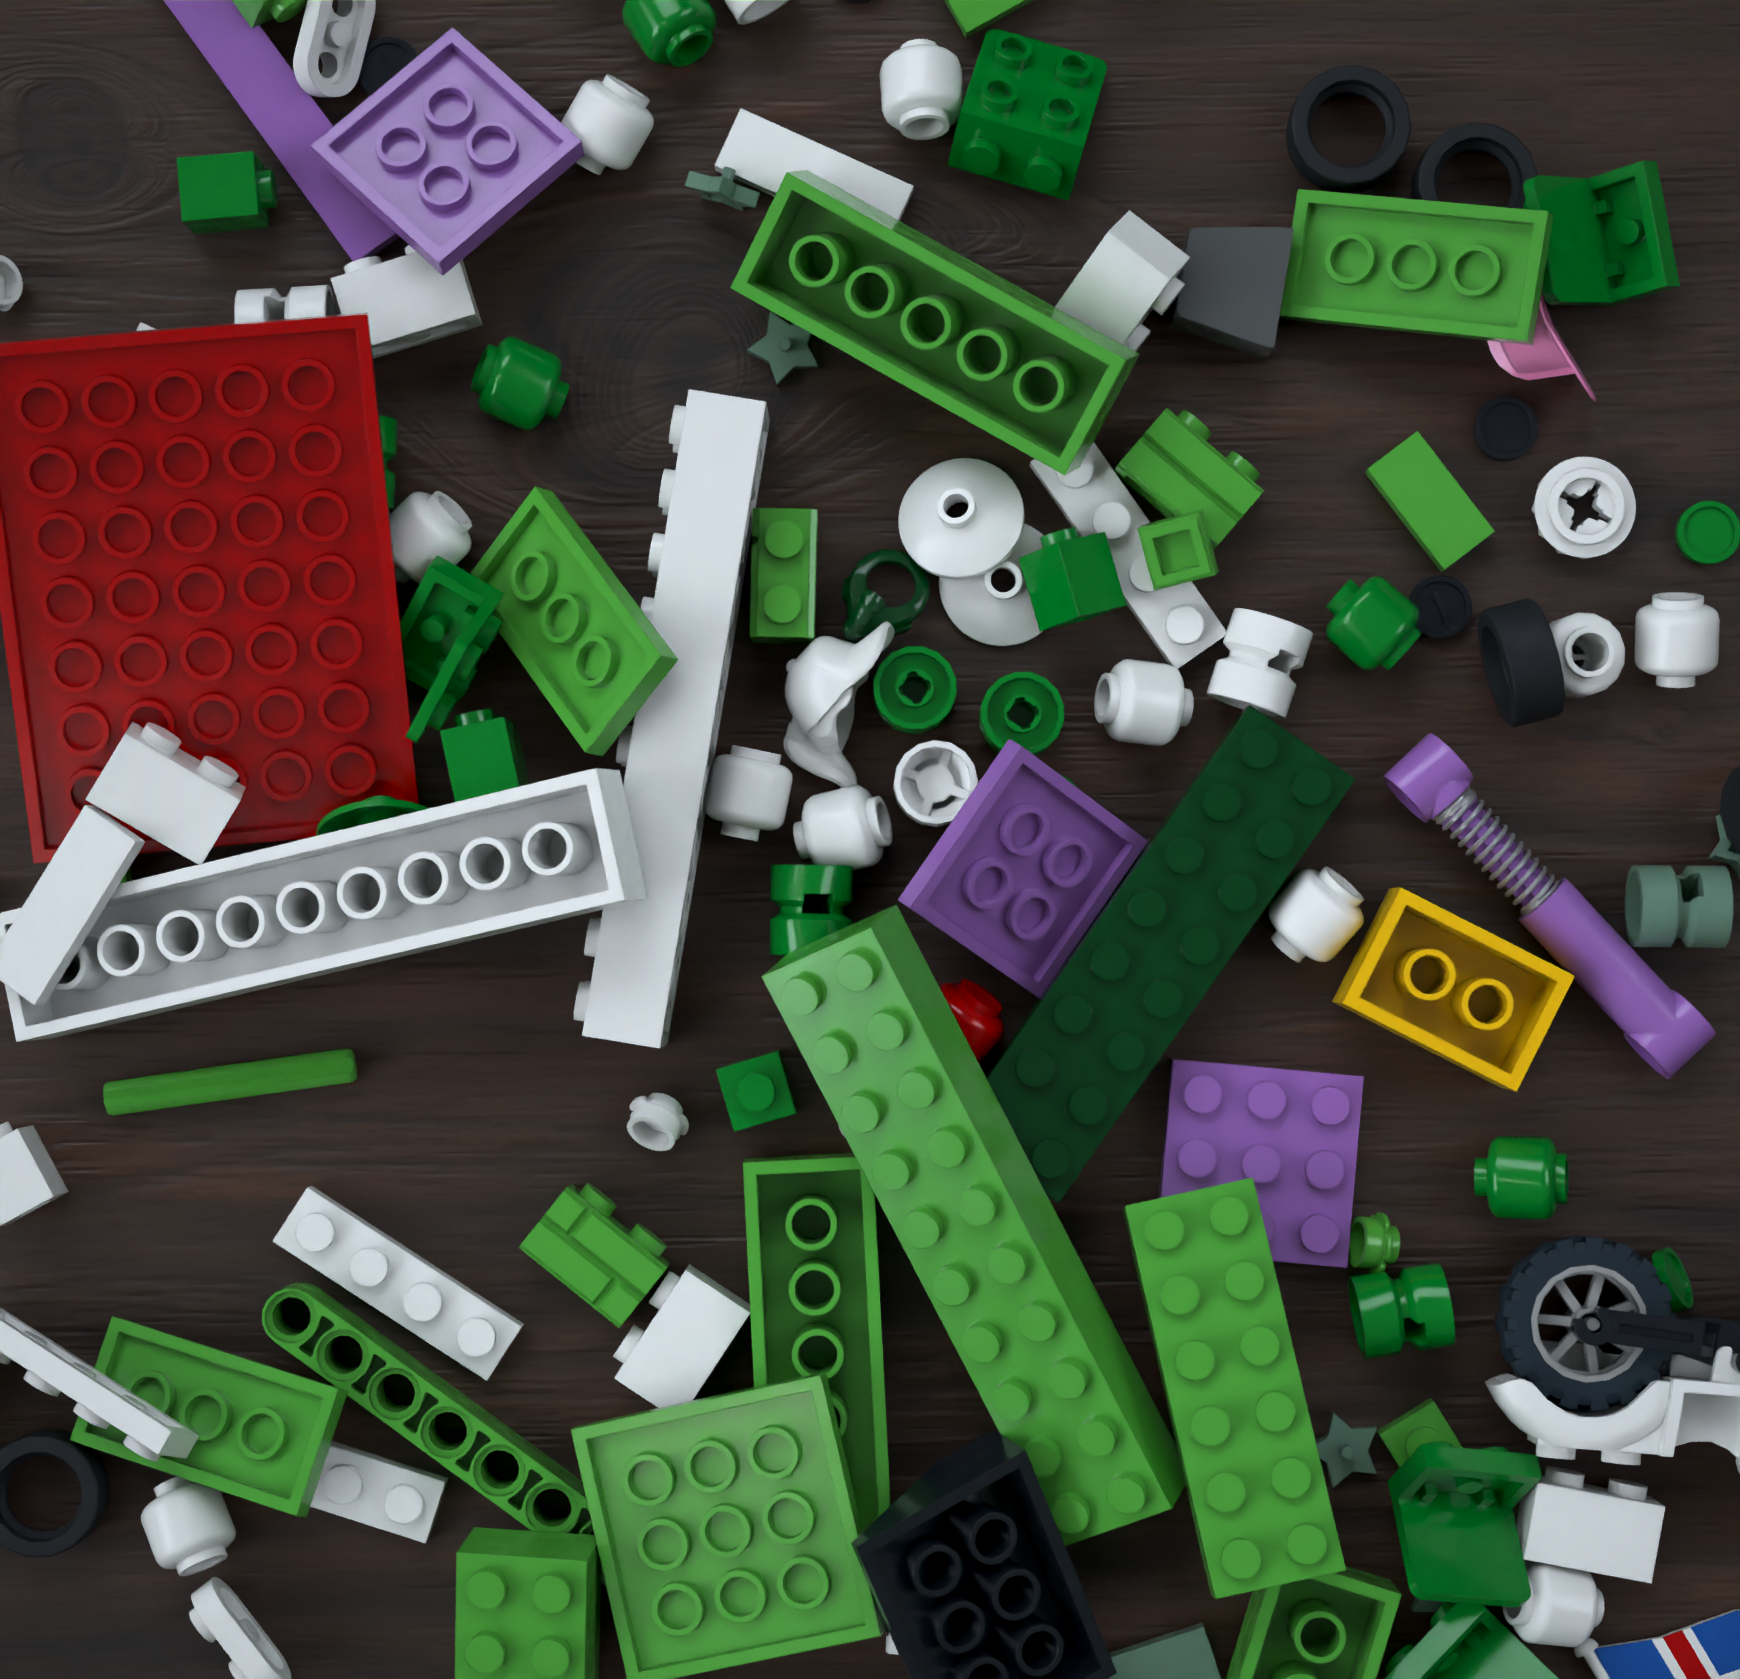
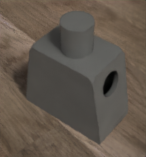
[1170,227,1294,359]

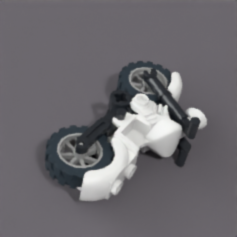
[1485,1236,1740,1473]

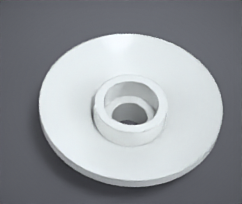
[898,458,1025,579]
[939,524,1044,647]

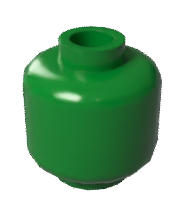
[622,0,716,67]
[470,336,569,431]
[1325,576,1422,671]
[1474,1136,1569,1220]

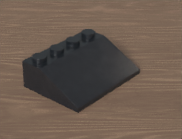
[851,1430,1117,1679]

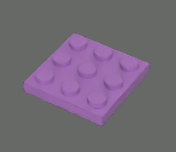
[311,27,584,276]
[898,739,1148,998]
[1159,1058,1364,1268]

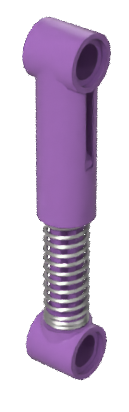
[1383,733,1716,1079]

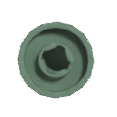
[1625,865,1733,948]

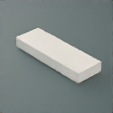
[714,108,914,221]
[0,805,145,1005]

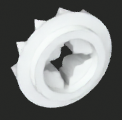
[1531,456,1636,559]

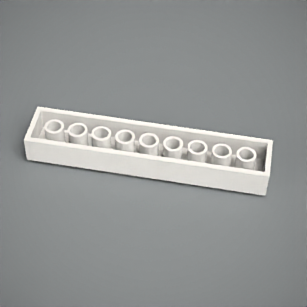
[574,389,770,1048]
[0,768,648,1042]

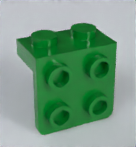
[947,29,1107,201]
[1523,160,1680,306]
[401,555,505,743]
[1388,1441,1542,1607]
[1385,1602,1559,1679]

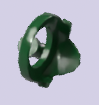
[841,549,930,643]

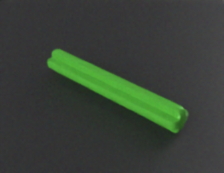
[103,1048,357,1116]

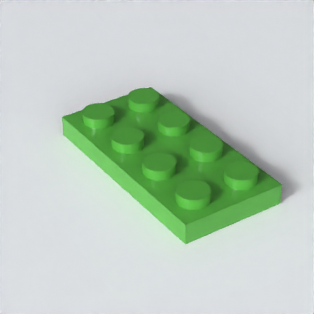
[1280,189,1554,345]
[470,486,679,756]
[70,1316,348,1518]

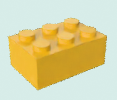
[1332,887,1575,1092]

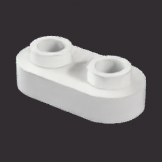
[293,0,376,97]
[189,1577,291,1679]

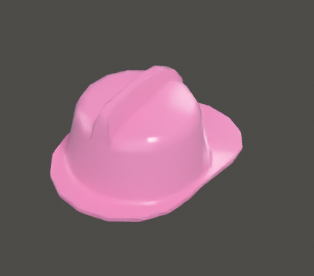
[1487,292,1597,402]

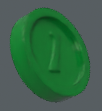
[1675,501,1740,565]
[1652,1247,1694,1312]

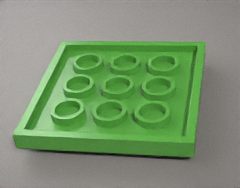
[571,1372,885,1679]

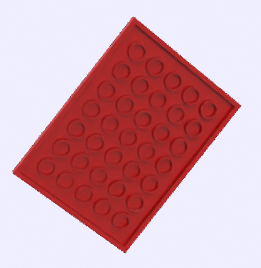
[0,312,420,864]

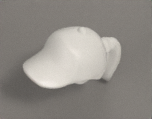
[784,621,895,788]

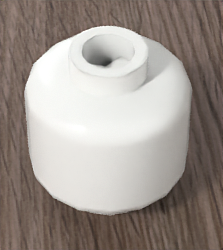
[879,39,964,140]
[561,74,654,175]
[390,491,472,584]
[1634,592,1720,688]
[1549,613,1625,698]
[1094,659,1194,746]
[704,745,793,842]
[793,785,893,871]
[1268,866,1364,962]
[141,1476,236,1576]
[1502,1560,1604,1647]

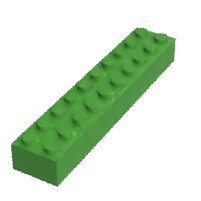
[761,904,1185,1546]

